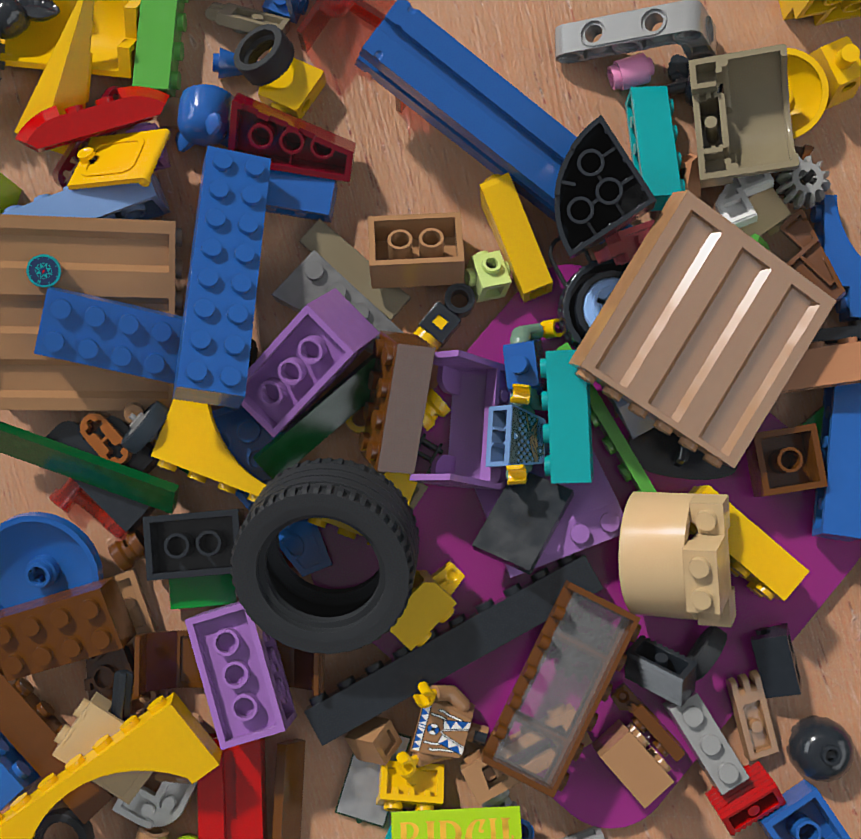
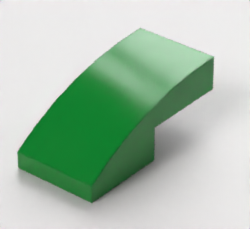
[168,574,237,609]

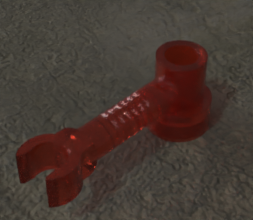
[48,478,126,539]

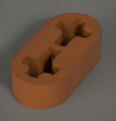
[80,413,132,465]

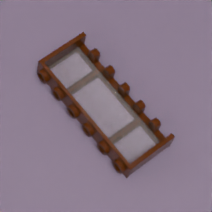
[481,580,641,798]

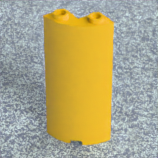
[0,0,141,78]

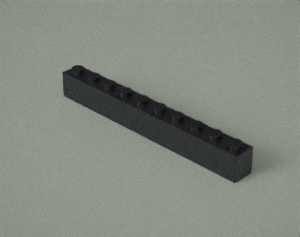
[304,553,604,746]

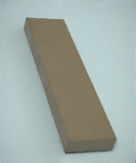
[300,218,411,321]

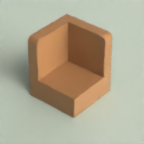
[345,717,402,766]

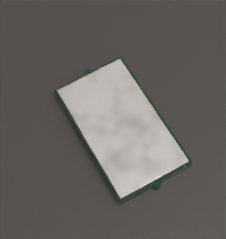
[335,732,412,828]

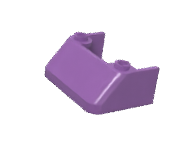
[409,350,511,490]

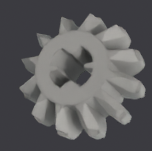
[775,155,831,210]

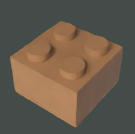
[591,719,674,808]

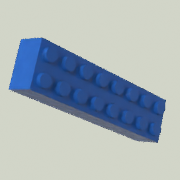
[172,146,271,409]

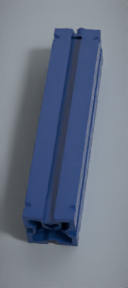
[355,0,633,245]

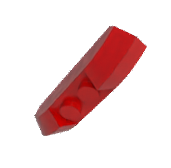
[15,86,170,153]

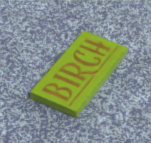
[391,806,522,839]

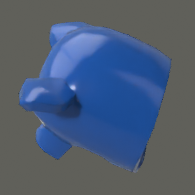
[175,84,234,152]

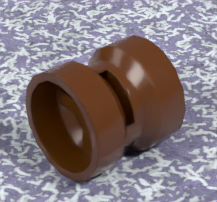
[108,528,145,571]

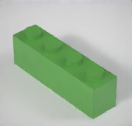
[132,0,189,97]

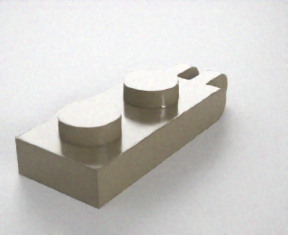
[205,2,291,35]

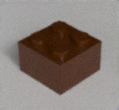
[746,423,828,497]

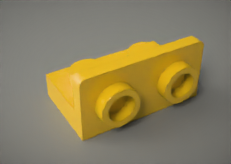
[376,760,444,812]

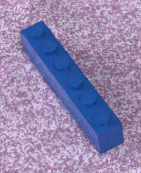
[812,383,861,542]

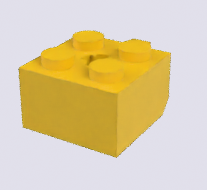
[390,561,465,651]

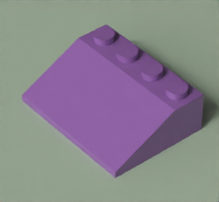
[474,451,623,578]

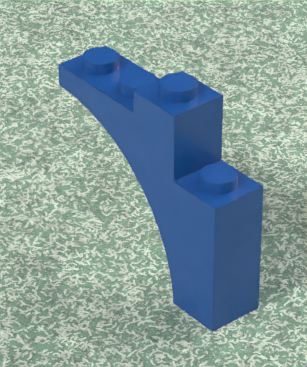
[810,195,861,322]

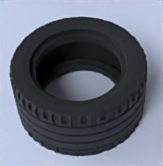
[230,458,420,654]

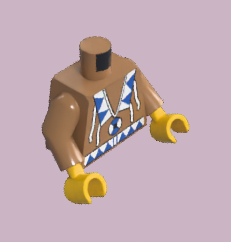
[396,681,489,778]

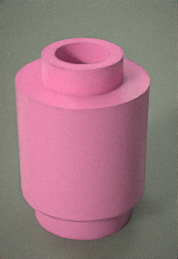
[607,53,655,91]

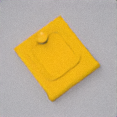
[67,128,171,190]

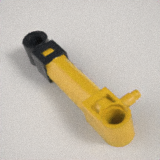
[346,283,475,434]

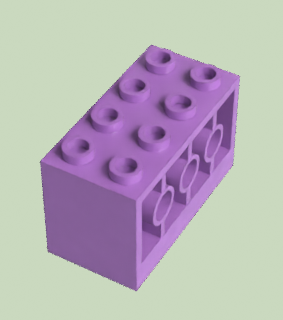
[241,288,380,437]
[185,601,297,750]

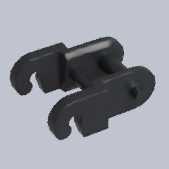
[418,433,444,474]

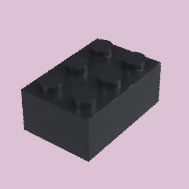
[143,509,245,581]

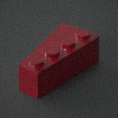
[228,93,356,182]

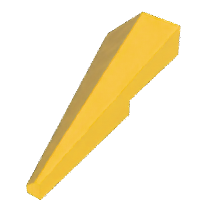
[14,0,97,154]

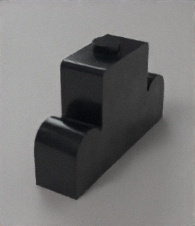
[46,415,159,532]

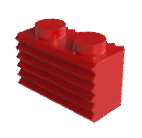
[705,761,786,836]

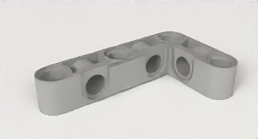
[555,0,717,63]

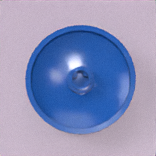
[0,512,103,610]

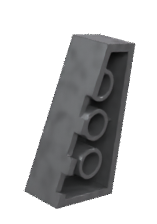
[271,250,404,354]

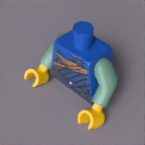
[503,319,563,411]

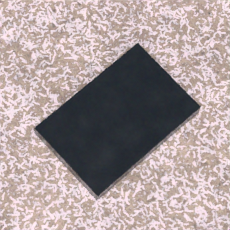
[472,472,574,575]

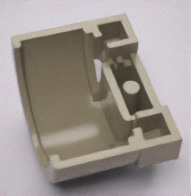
[688,44,799,188]

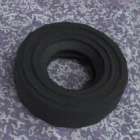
[686,626,727,681]

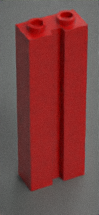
[197,733,268,839]

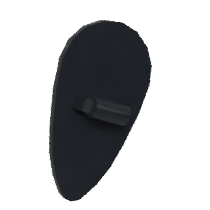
[628,427,737,480]

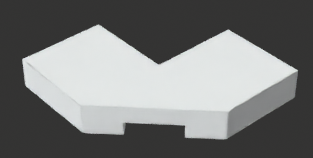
[715,173,774,228]

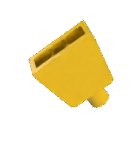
[809,36,861,110]
[258,49,326,119]

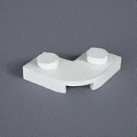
[112,781,197,829]

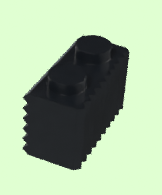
[624,635,697,707]

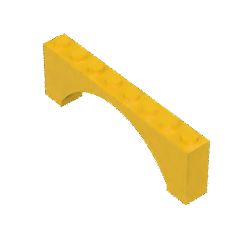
[151,399,418,546]
[0,692,222,839]

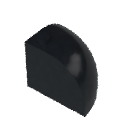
[554,115,657,258]

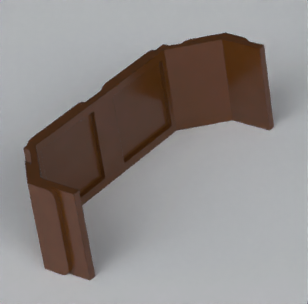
[134,630,325,696]

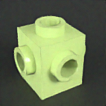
[464,250,512,303]

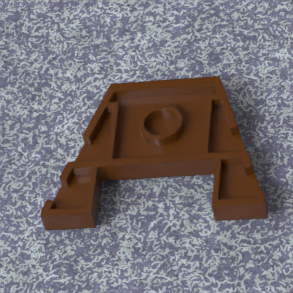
[779,208,846,305]

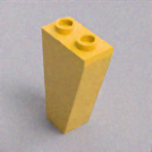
[479,172,553,303]

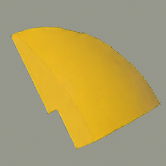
[778,0,861,26]

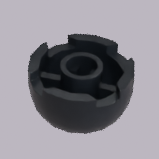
[786,715,855,782]

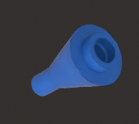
[213,48,258,79]

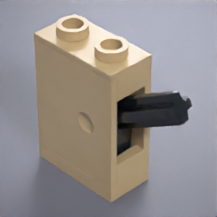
[52,670,153,805]

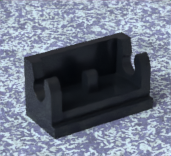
[751,623,801,699]

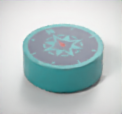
[26,254,62,287]

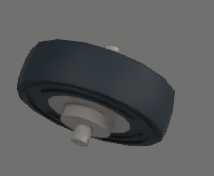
[121,401,169,454]

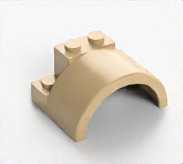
[618,492,736,627]

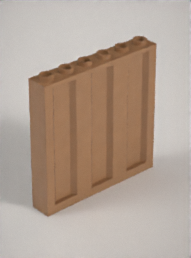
[569,190,836,469]
[0,214,182,411]

